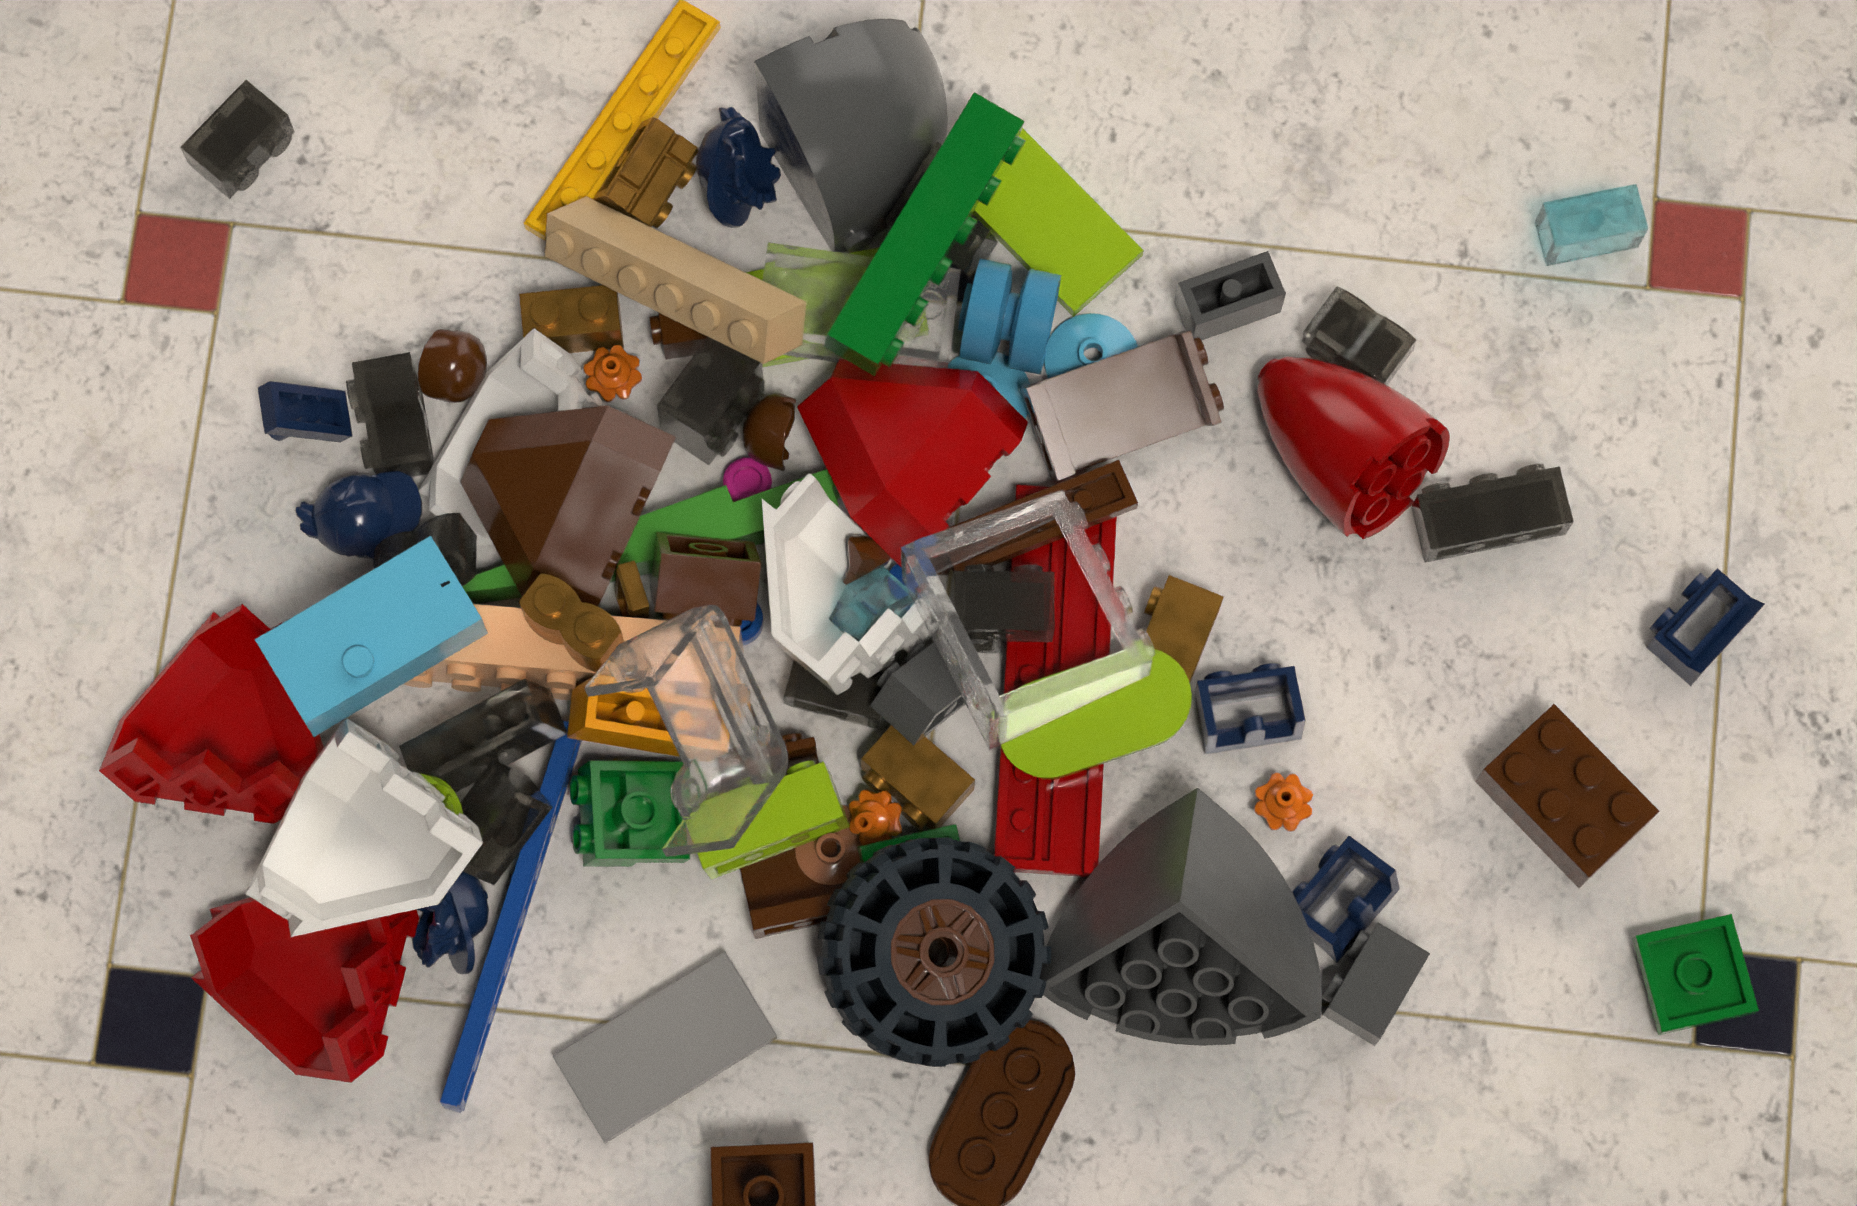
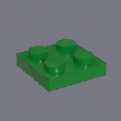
[1632,914,1759,1035]

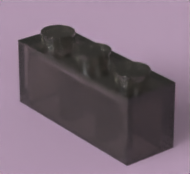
[1411,464,1574,563]
[399,679,567,793]

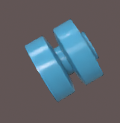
[958,258,1061,375]

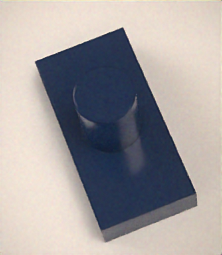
[258,381,353,443]

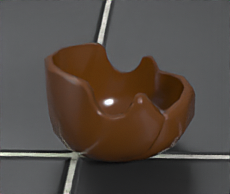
[418,329,487,403]
[743,393,796,471]

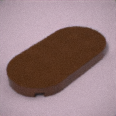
[929,1020,1075,1206]

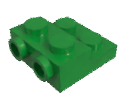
[570,760,690,867]

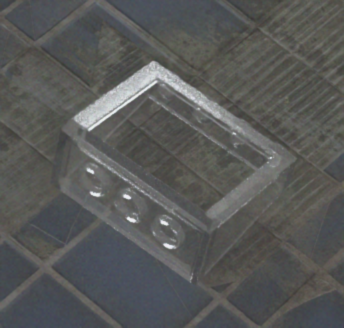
[901,489,1156,750]

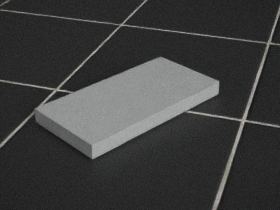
[553,951,777,1144]

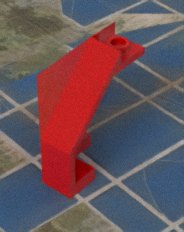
[797,359,1028,569]
[99,604,324,824]
[190,897,419,1083]

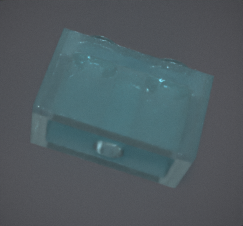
[1535,184,1648,266]

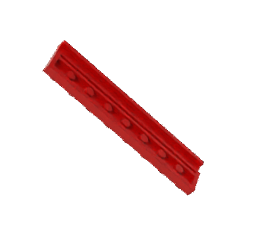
[994,485,1117,877]

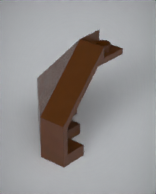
[460,406,676,606]

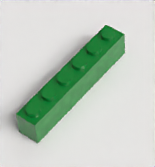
[824,92,1026,376]

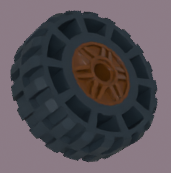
[817,838,1051,1067]

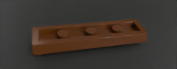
[939,460,1138,580]

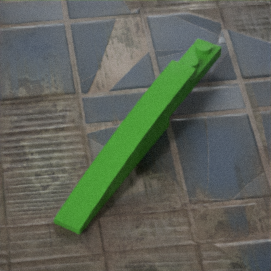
[459,469,841,604]

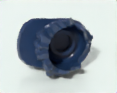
[696,107,781,228]
[295,471,422,560]
[412,868,489,974]

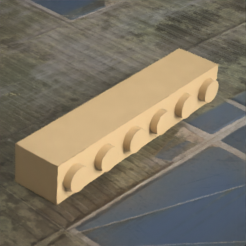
[545,196,806,364]

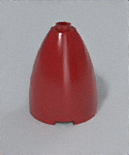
[1257,357,1450,539]

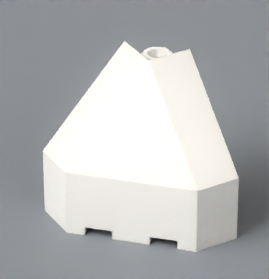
[419,328,605,548]
[762,473,953,695]
[246,718,483,937]

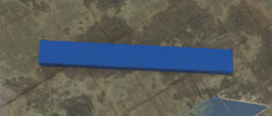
[440,720,582,1113]

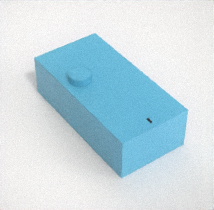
[255,536,488,737]

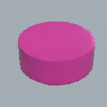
[723,458,772,502]

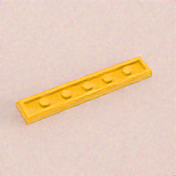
[524,0,721,241]

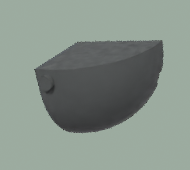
[754,19,948,256]
[1039,788,1322,1046]

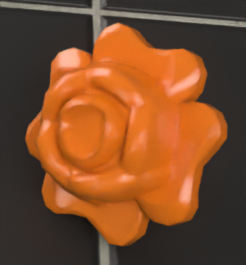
[583,345,642,402]
[1254,773,1313,832]
[849,789,902,845]

